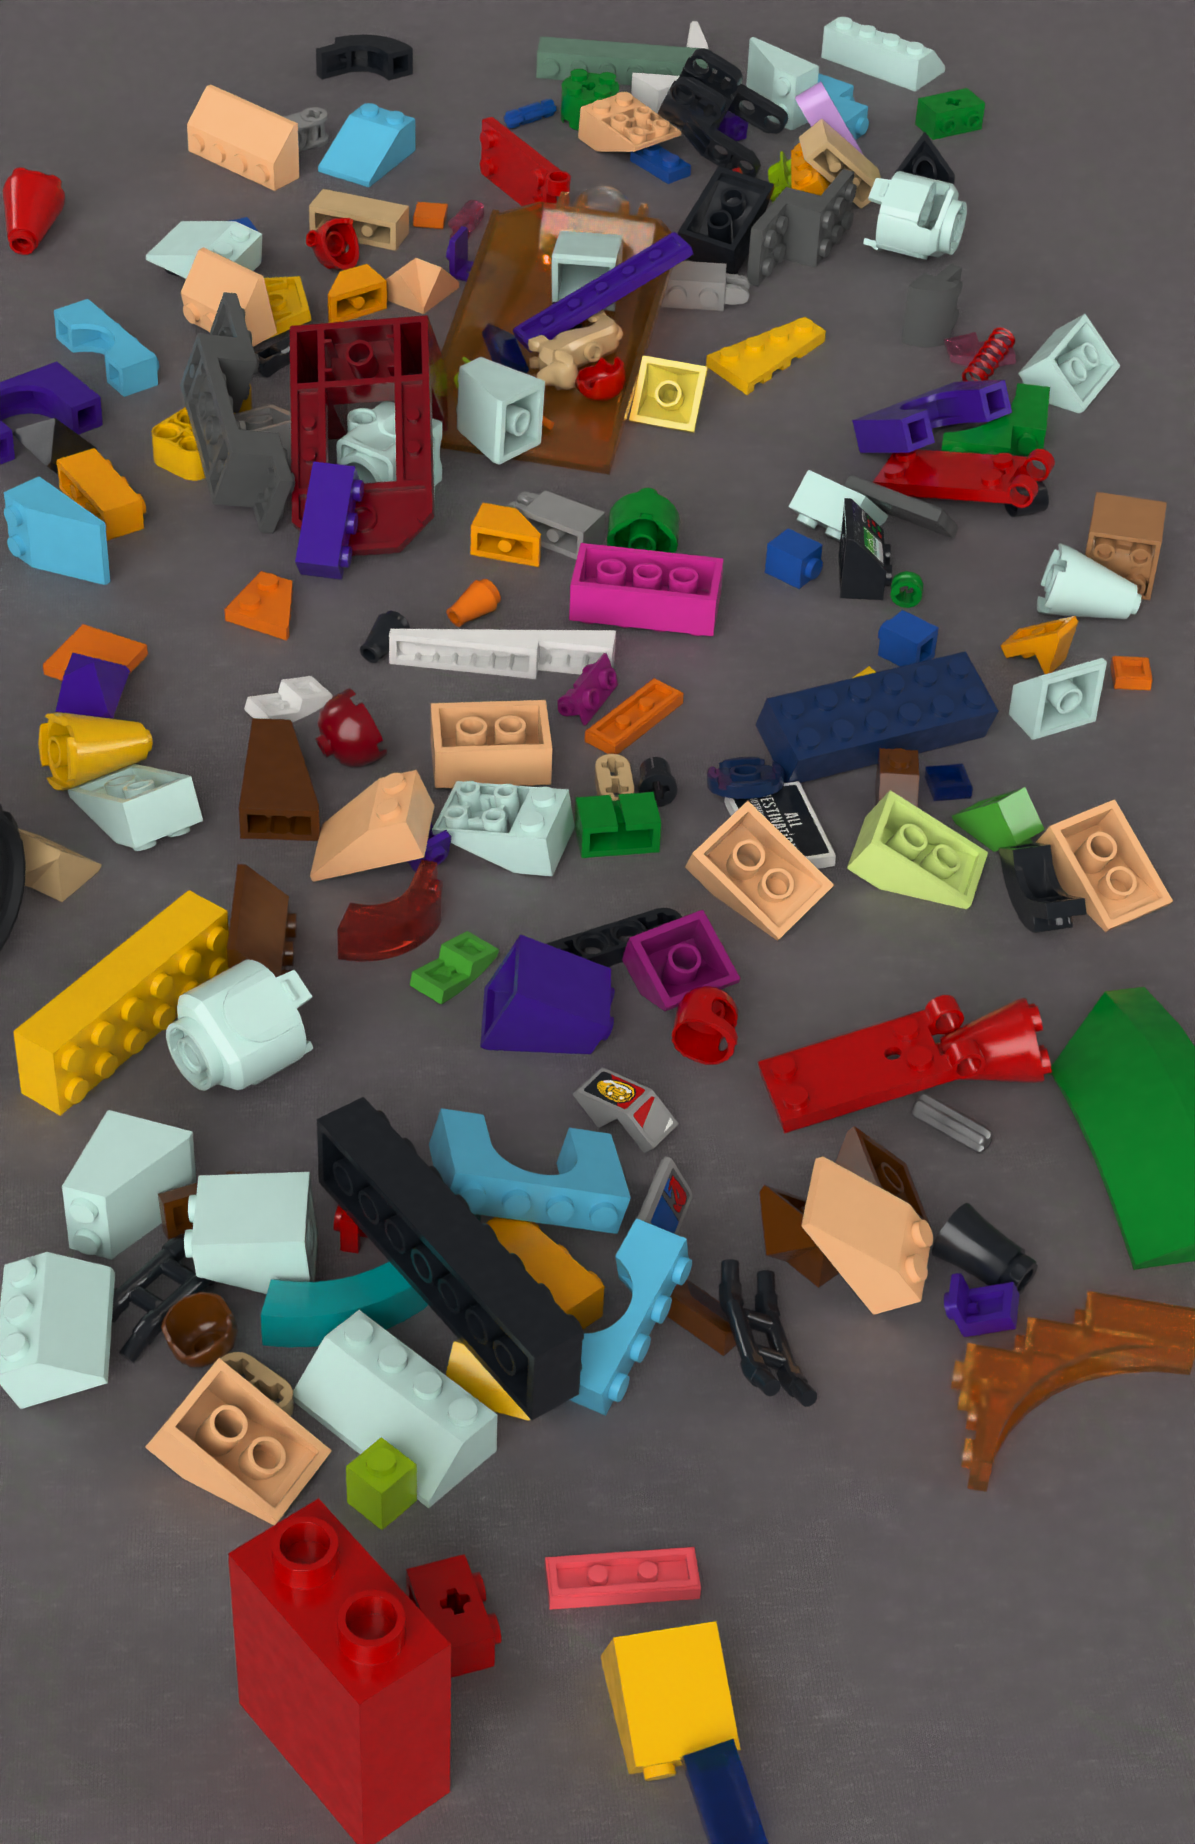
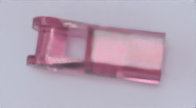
[448,200,484,239]

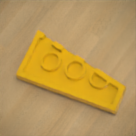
[706,317,826,395]

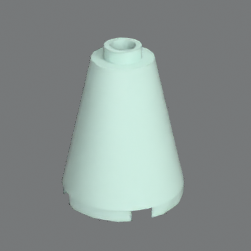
[1037,543,1142,620]

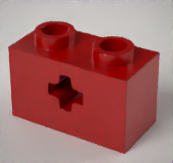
[406,1554,502,1678]

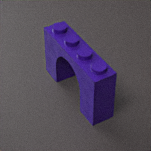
[0,361,103,465]
[852,380,1012,453]

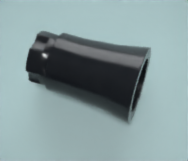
[932,1203,1038,1294]

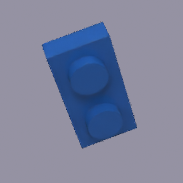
[630,144,691,184]

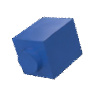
[765,528,823,589]
[878,610,939,667]

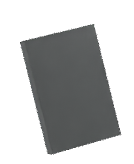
[844,475,959,539]

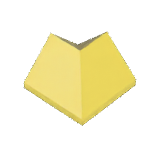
[629,355,708,433]

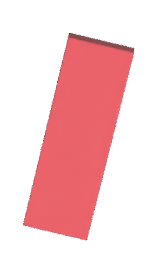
[544,1547,701,1610]

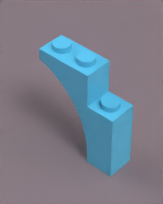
[818,73,869,140]

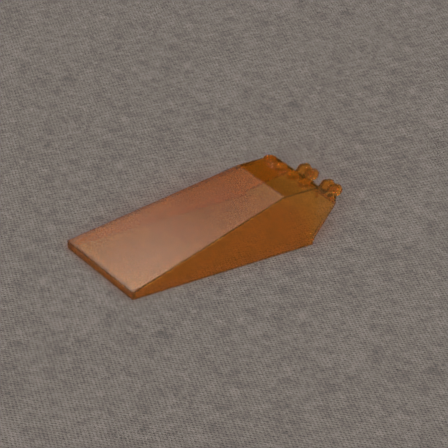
[440,191,673,475]

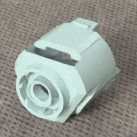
[863,171,967,260]
[166,960,313,1091]

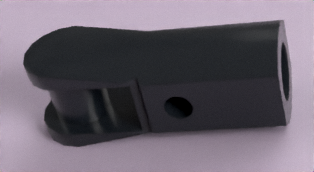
[254,336,290,377]

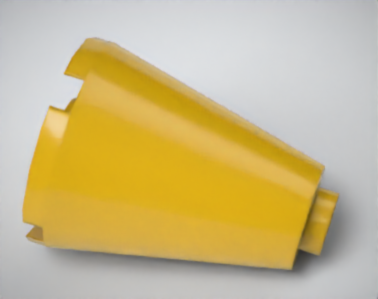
[38,712,153,791]

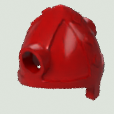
[306,218,359,270]

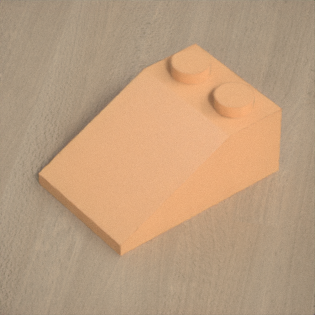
[310,770,434,882]
[1035,799,1173,932]
[685,801,834,941]
[801,1156,933,1315]
[145,1358,332,1525]

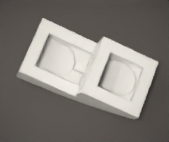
[244,676,333,722]

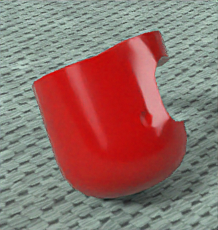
[672,986,738,1065]

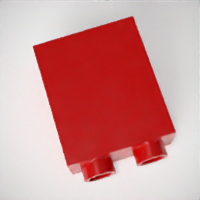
[228,1498,451,1844]

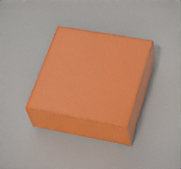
[413,202,448,229]
[1110,656,1153,691]

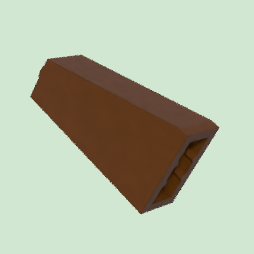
[239,718,320,841]

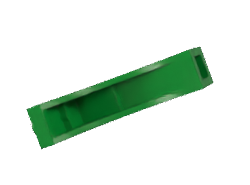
[941,383,1050,456]

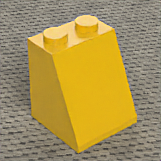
[601,1621,741,1781]

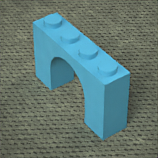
[429,1108,631,1234]

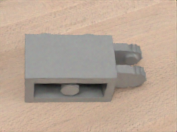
[661,261,750,311]
[507,490,605,559]

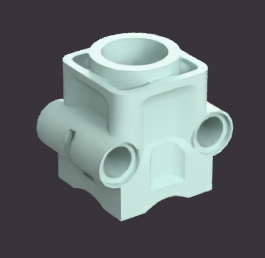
[336,401,442,500]

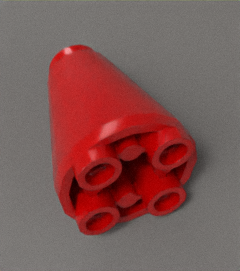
[3,167,65,255]
[935,998,1052,1083]

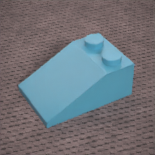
[318,103,416,187]
[4,476,110,585]

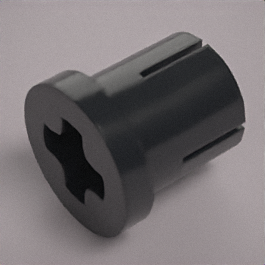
[638,757,678,807]

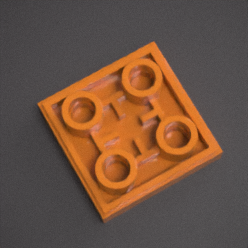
[43,624,148,681]

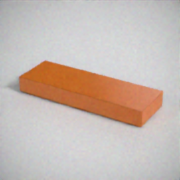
[584,678,684,754]

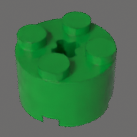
[561,69,619,131]
[607,488,680,553]

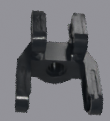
[658,48,788,178]

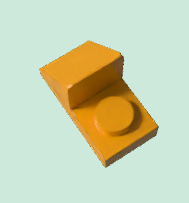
[1000,616,1078,674]

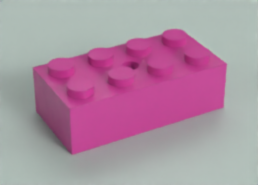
[569,543,724,636]

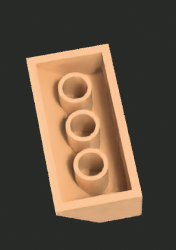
[187,84,300,191]

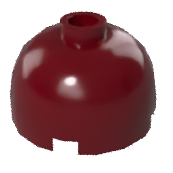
[315,688,387,768]

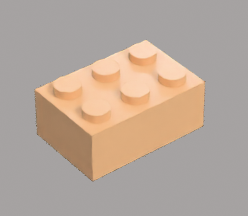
[431,700,552,789]

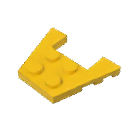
[264,276,312,341]

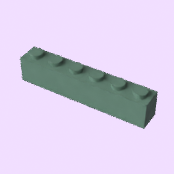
[536,36,709,85]

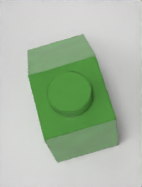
[952,787,1045,852]

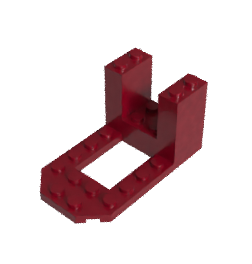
[290,315,448,556]

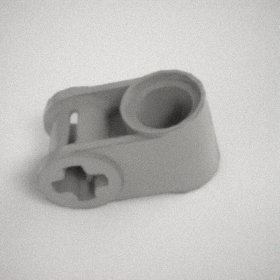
[283,107,329,152]

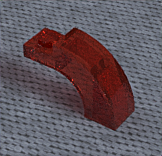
[337,859,443,962]

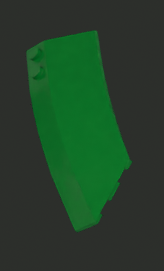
[1047,987,1195,1270]

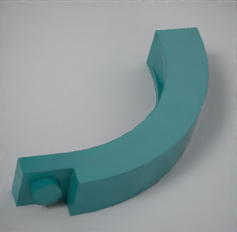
[261,1214,481,1348]

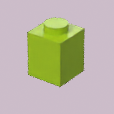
[346,1437,417,1530]

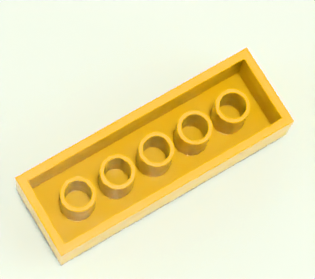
[13,890,229,1116]

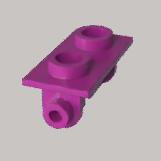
[558,653,618,725]

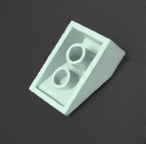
[746,37,819,130]
[146,221,262,279]
[68,764,203,851]

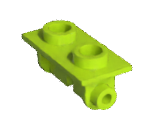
[768,151,791,202]

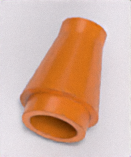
[447,579,501,627]

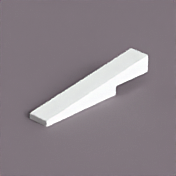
[389,629,616,679]

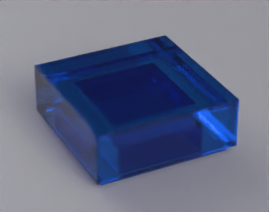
[925,764,973,801]

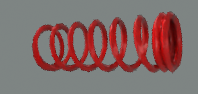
[961,327,1015,381]

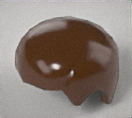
[161,1292,238,1368]

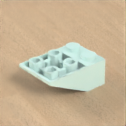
[432,781,575,876]

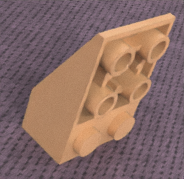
[578,91,681,152]

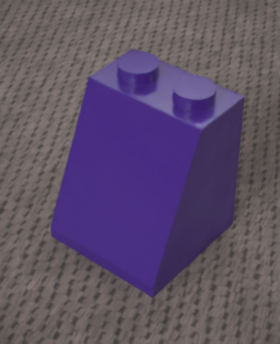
[480,934,615,1054]

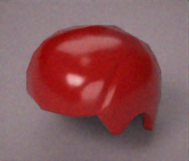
[575,357,626,402]

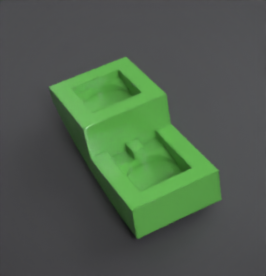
[409,931,499,1004]

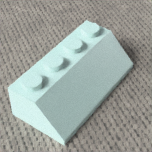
[821,17,945,91]
[293,1310,497,1508]

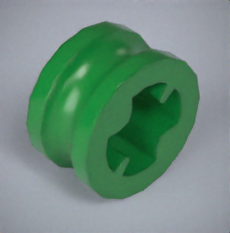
[890,571,924,608]

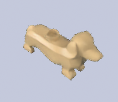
[528,310,623,391]

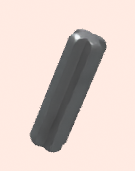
[912,1094,993,1153]

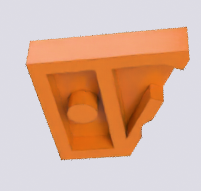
[224,571,293,641]

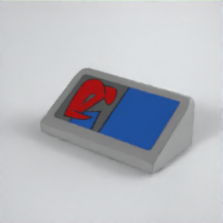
[637,1156,692,1235]

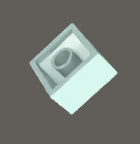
[789,470,888,542]
[1009,658,1107,740]

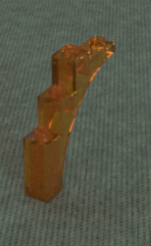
[951,1291,1195,1492]

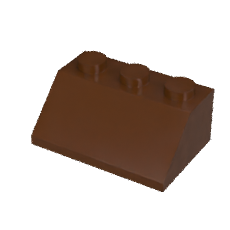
[227,864,297,977]

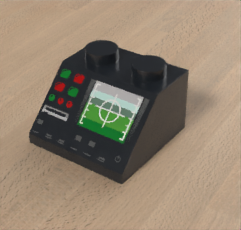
[838,498,892,600]

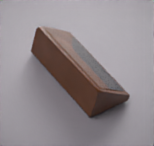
[667,1279,753,1356]

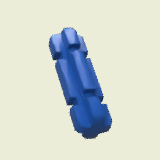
[503,99,557,129]

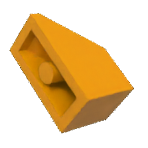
[328,264,387,323]
[470,502,541,567]

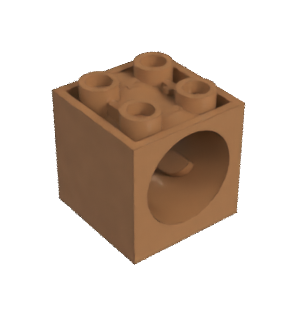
[1085,492,1167,600]

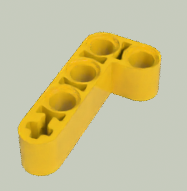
[151,384,252,481]

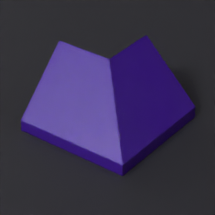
[55,653,130,719]

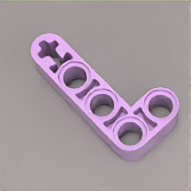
[795,81,863,154]

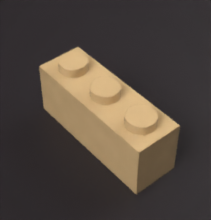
[799,119,881,209]
[309,189,409,251]

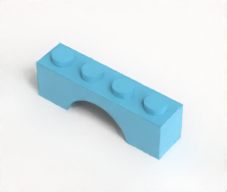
[54,299,160,397]
[570,1218,692,1416]

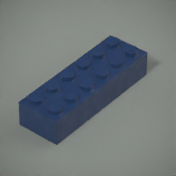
[755,651,999,783]

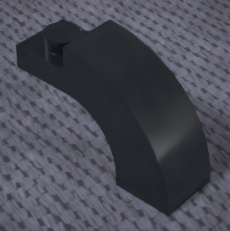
[316,34,413,81]
[999,843,1086,933]

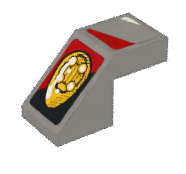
[572,1067,679,1153]

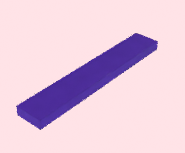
[512,231,693,353]

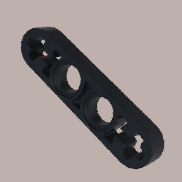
[546,908,682,967]

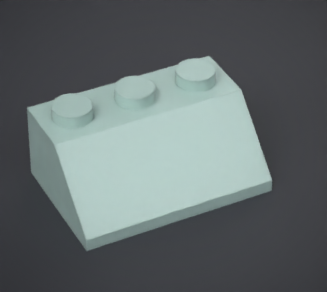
[1018,314,1120,413]
[0,1252,115,1409]

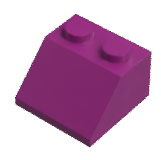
[622,909,741,1011]

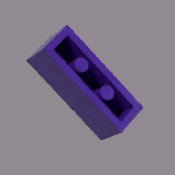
[295,461,364,580]

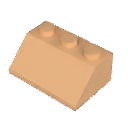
[181,247,277,347]

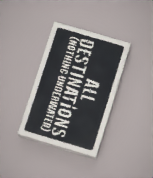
[724,781,836,869]

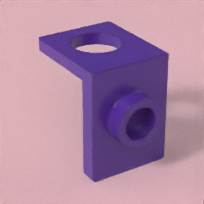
[446,226,496,286]

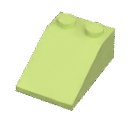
[847,790,988,909]

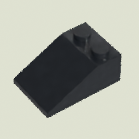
[678,166,774,274]

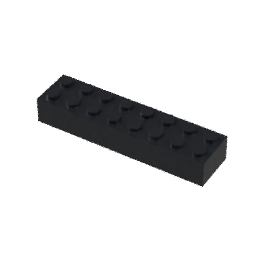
[317,1097,584,1420]

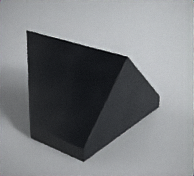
[895,132,955,184]
[13,418,97,474]

